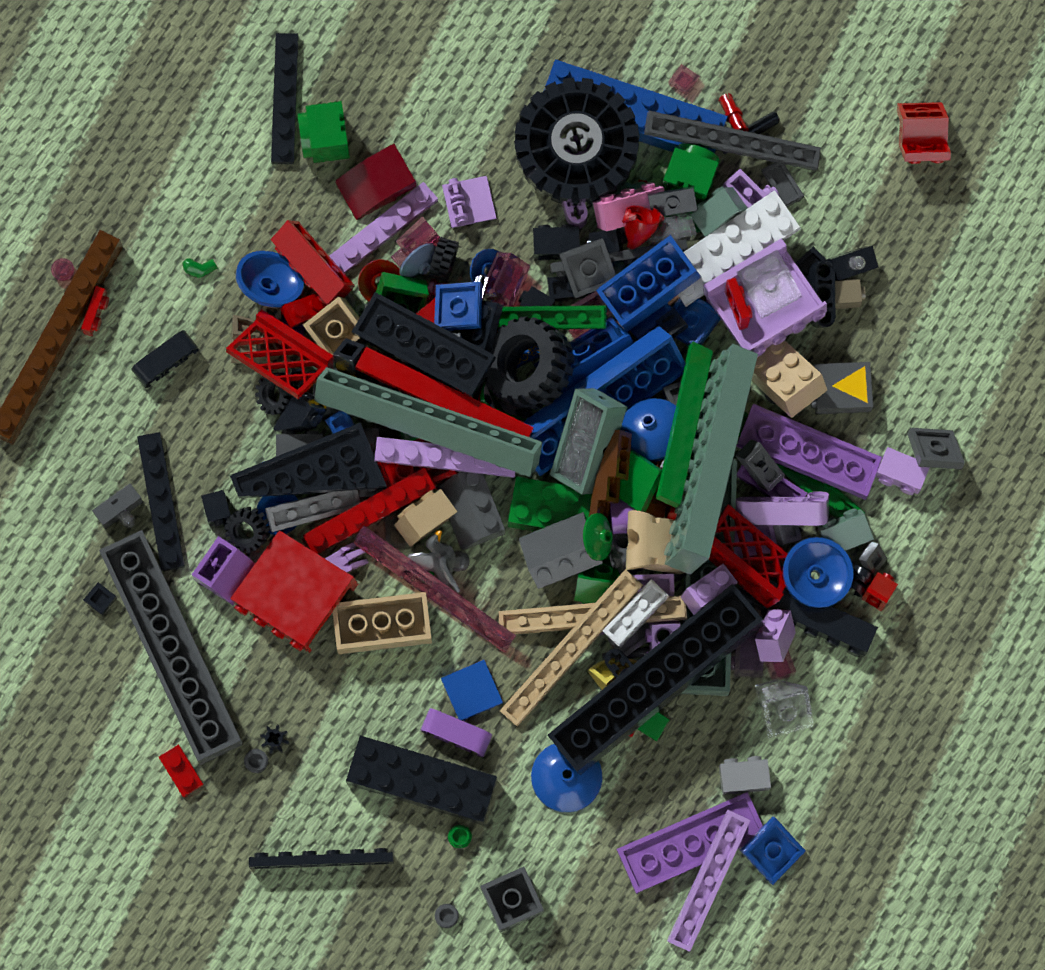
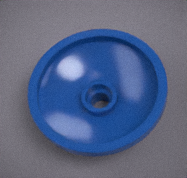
[236,251,304,307]
[620,398,676,462]
[783,537,853,608]
[531,744,602,812]

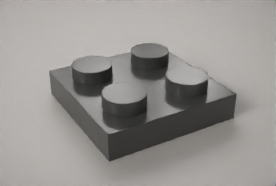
[559,238,616,298]
[907,428,965,469]

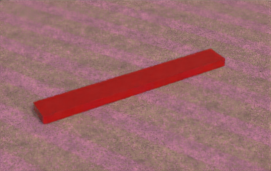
[355,347,534,437]

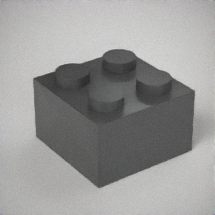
[480,867,544,933]

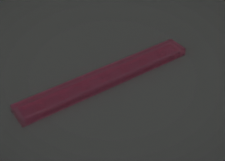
[354,526,516,653]

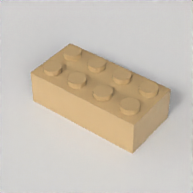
[333,592,432,655]

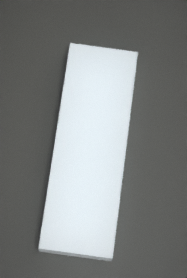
[602,579,669,648]

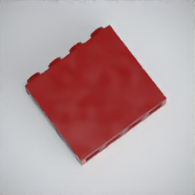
[230,530,358,653]

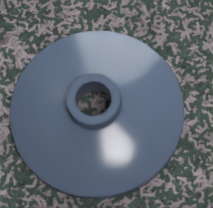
[400,243,436,278]

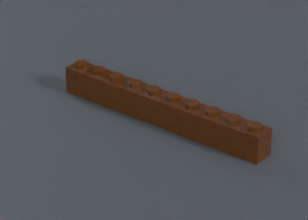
[0,230,123,445]

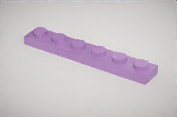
[329,182,438,274]
[374,437,515,478]
[667,809,751,952]

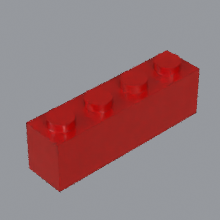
[270,220,355,305]

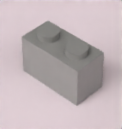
[719,756,771,795]

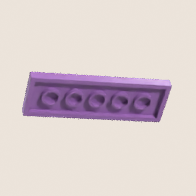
[736,404,882,500]
[617,792,763,894]

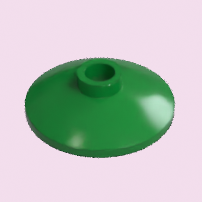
[583,513,613,561]

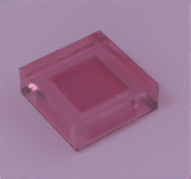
[668,64,700,96]

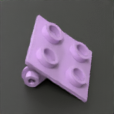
[442,176,496,228]

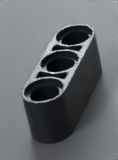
[808,260,836,328]
[131,330,199,388]

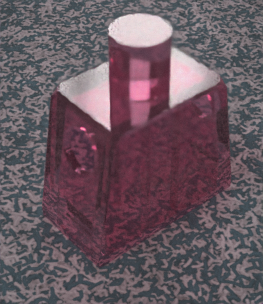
[391,216,440,267]

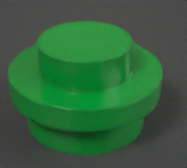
[448,825,472,849]

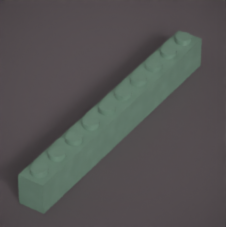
[314,367,542,477]

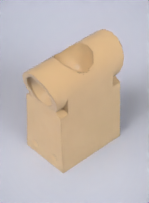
[626,510,685,574]

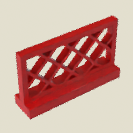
[226,309,334,399]
[709,504,787,608]

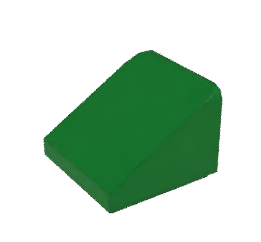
[637,712,670,742]

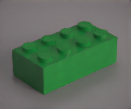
[508,476,592,532]

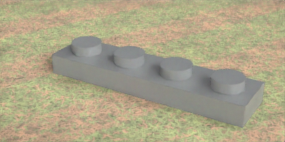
[265,490,360,532]

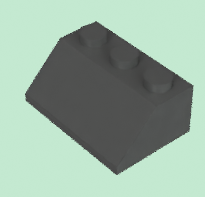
[437,472,505,551]
[519,512,603,589]

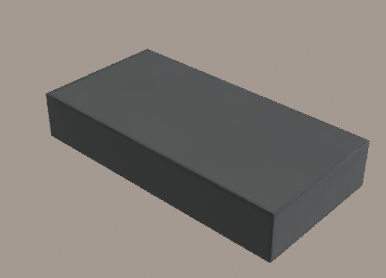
[761,162,804,207]

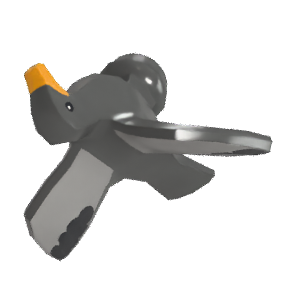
[405,530,470,595]

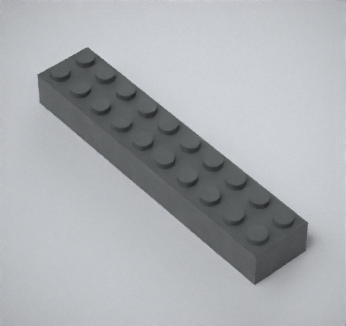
[99,530,243,765]

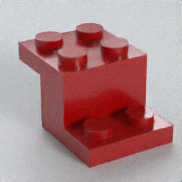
[897,102,951,164]

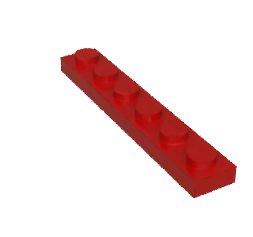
[303,467,437,554]

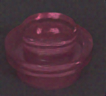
[51,258,74,281]

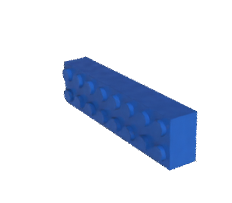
[544,59,727,154]
[524,326,685,476]

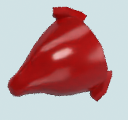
[622,205,665,250]

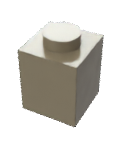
[835,279,866,309]

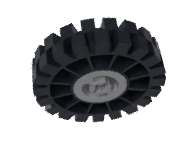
[514,77,639,206]

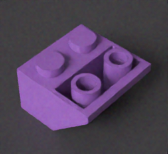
[192,536,255,605]

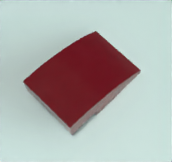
[335,143,416,220]

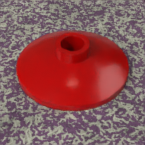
[358,259,400,302]

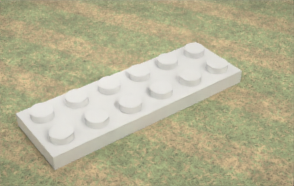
[678,190,801,307]

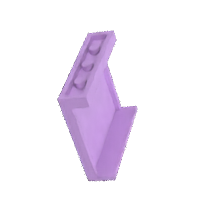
[703,238,827,357]

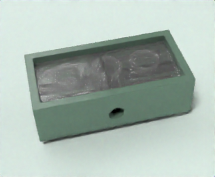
[550,388,627,495]

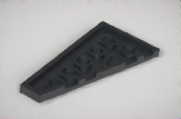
[230,423,387,499]

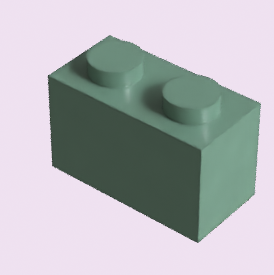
[690,186,748,237]
[817,509,874,551]

